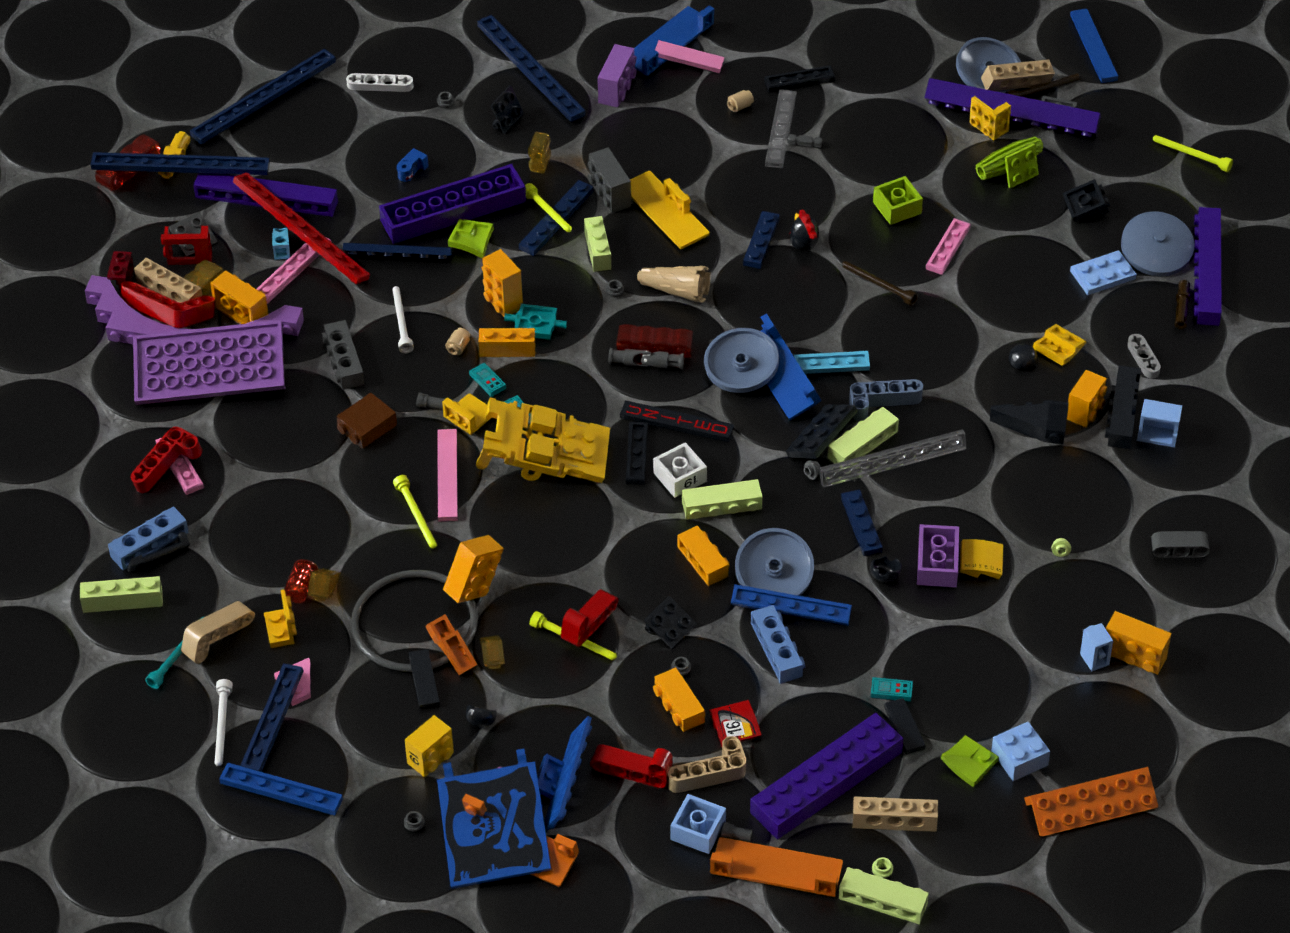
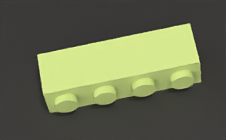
[828,407,899,471]
[682,479,763,520]
[80,576,163,613]
[839,867,929,925]

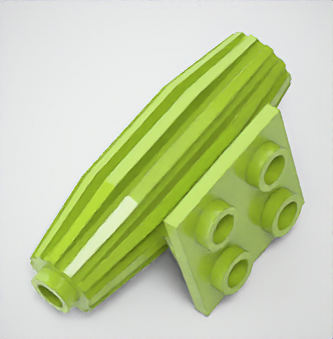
[975,136,1043,188]

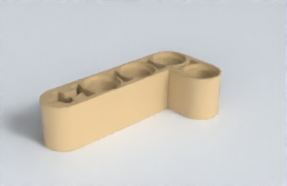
[181,601,255,664]
[668,736,746,793]

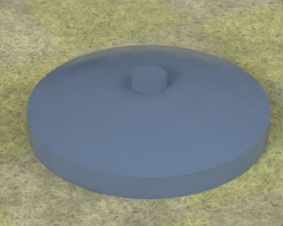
[956,37,1021,93]
[1121,211,1194,277]
[704,328,779,393]
[735,528,814,596]

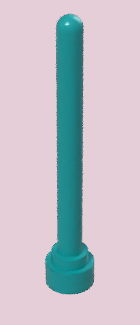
[145,617,204,689]

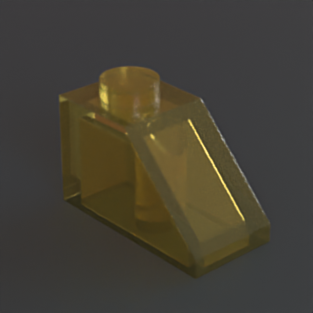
[308,568,341,601]
[479,635,505,669]

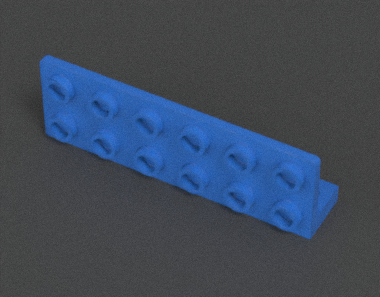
[634,6,714,76]
[760,313,822,420]

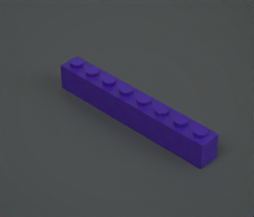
[193,173,338,217]
[1194,207,1222,326]

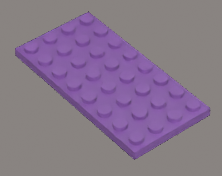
[133,320,285,405]

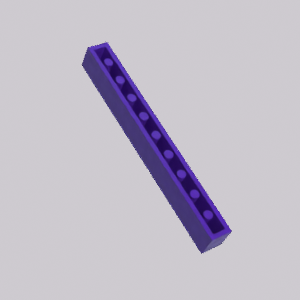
[924,78,1101,138]

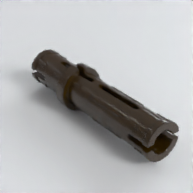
[1175,280,1191,329]

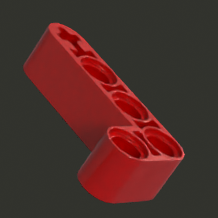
[130,427,203,493]
[561,589,619,647]
[590,744,673,788]

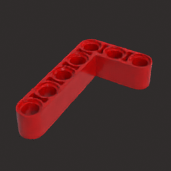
[121,281,215,328]

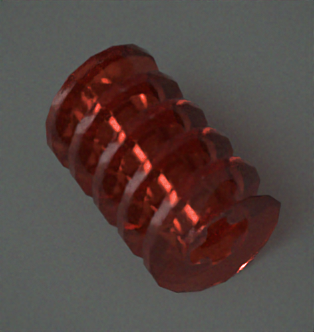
[284,559,319,603]

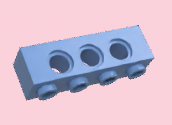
[108,506,189,570]
[751,605,805,684]

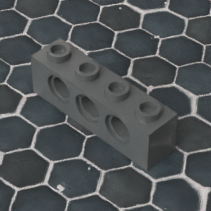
[322,320,365,390]

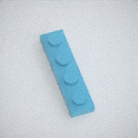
[794,351,870,374]

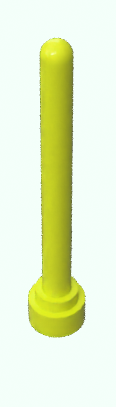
[1153,135,1233,173]
[525,183,572,232]
[393,475,437,549]
[529,611,617,660]

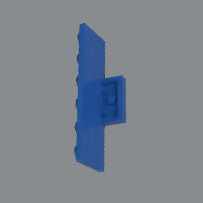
[537,716,592,833]

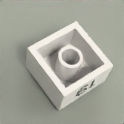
[653,442,707,498]

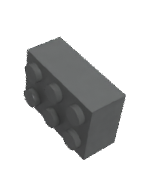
[587,147,631,213]

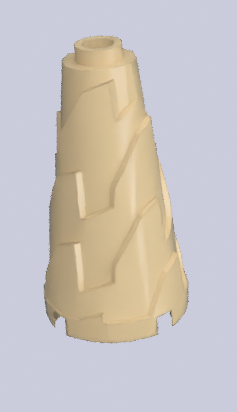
[637,266,710,303]

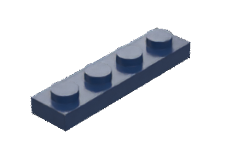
[743,211,779,269]
[841,490,883,556]

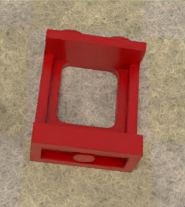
[161,226,212,265]

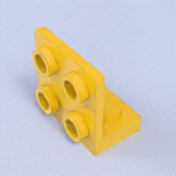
[970,96,1011,141]
[442,393,491,435]
[264,589,297,648]

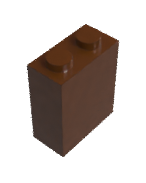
[337,393,397,449]

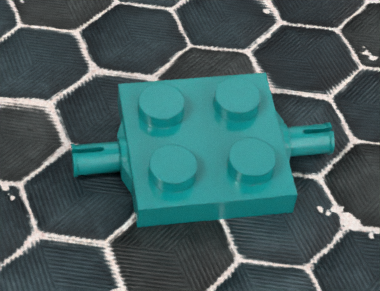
[504,304,567,340]

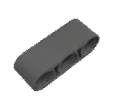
[1151,531,1210,558]

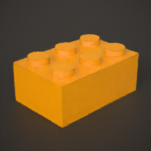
[482,249,523,317]
[210,270,268,324]
[443,535,504,603]
[1106,611,1172,675]

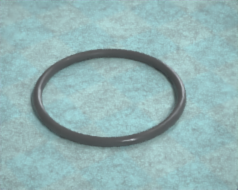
[351,570,478,672]

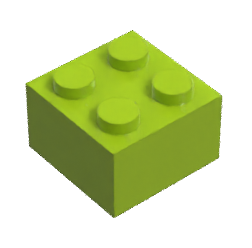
[873,176,923,225]

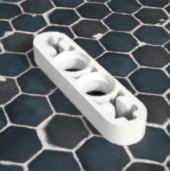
[346,73,414,92]

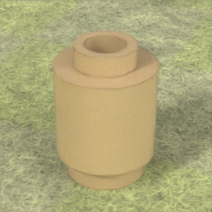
[727,90,754,112]
[445,328,470,355]

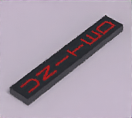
[620,400,734,442]

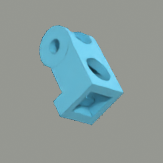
[272,227,290,260]

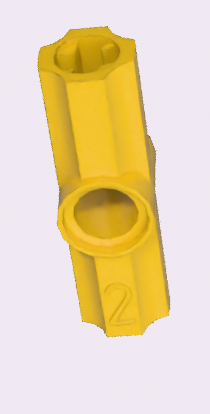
[158,131,191,179]

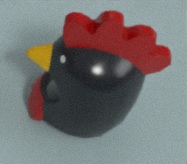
[789,209,819,250]

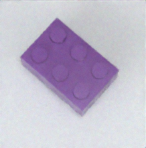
[598,44,637,107]
[917,524,959,587]

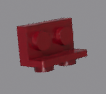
[107,251,134,293]

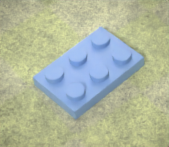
[1070,250,1137,295]

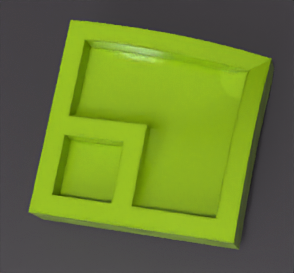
[448,219,494,258]
[941,735,999,787]

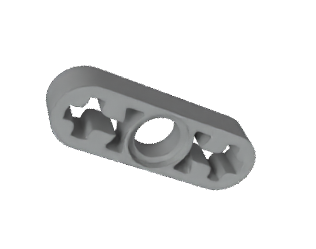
[1127,334,1161,378]

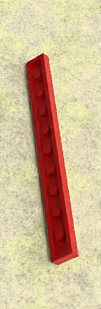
[233,173,370,284]

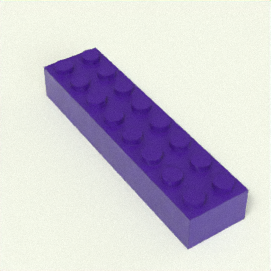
[379,164,526,244]
[750,713,903,840]

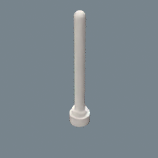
[392,286,414,353]
[215,679,233,766]

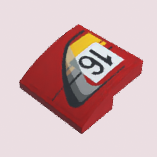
[709,700,761,747]

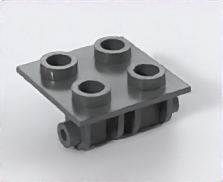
[169,212,218,257]

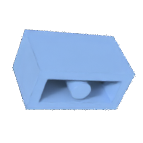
[1080,623,1113,672]

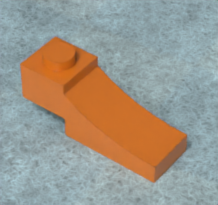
[425,614,478,675]

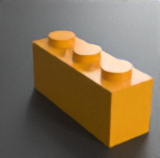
[478,328,536,357]
[677,525,730,586]
[653,667,705,732]

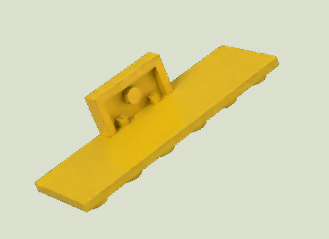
[630,171,710,249]

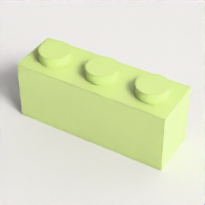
[584,216,611,272]

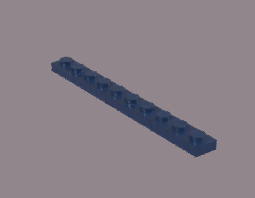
[477,15,585,122]
[190,49,336,144]
[90,152,270,175]

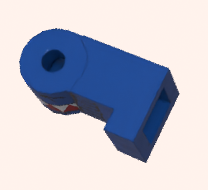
[397,148,429,182]

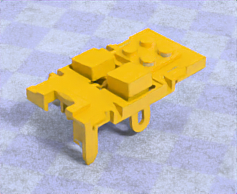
[476,397,610,483]

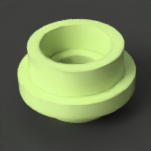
[1051,538,1071,557]
[872,857,893,878]

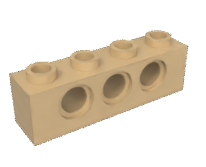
[981,60,1055,91]
[134,258,202,303]
[853,797,938,832]

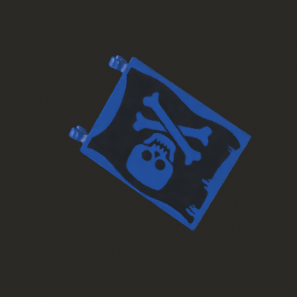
[437,749,551,889]

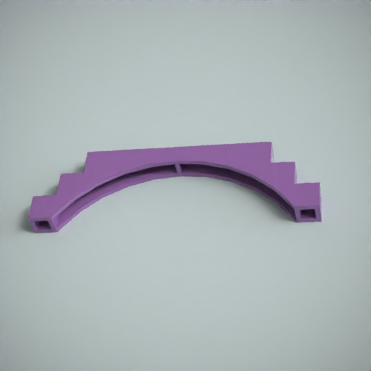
[85,275,304,345]

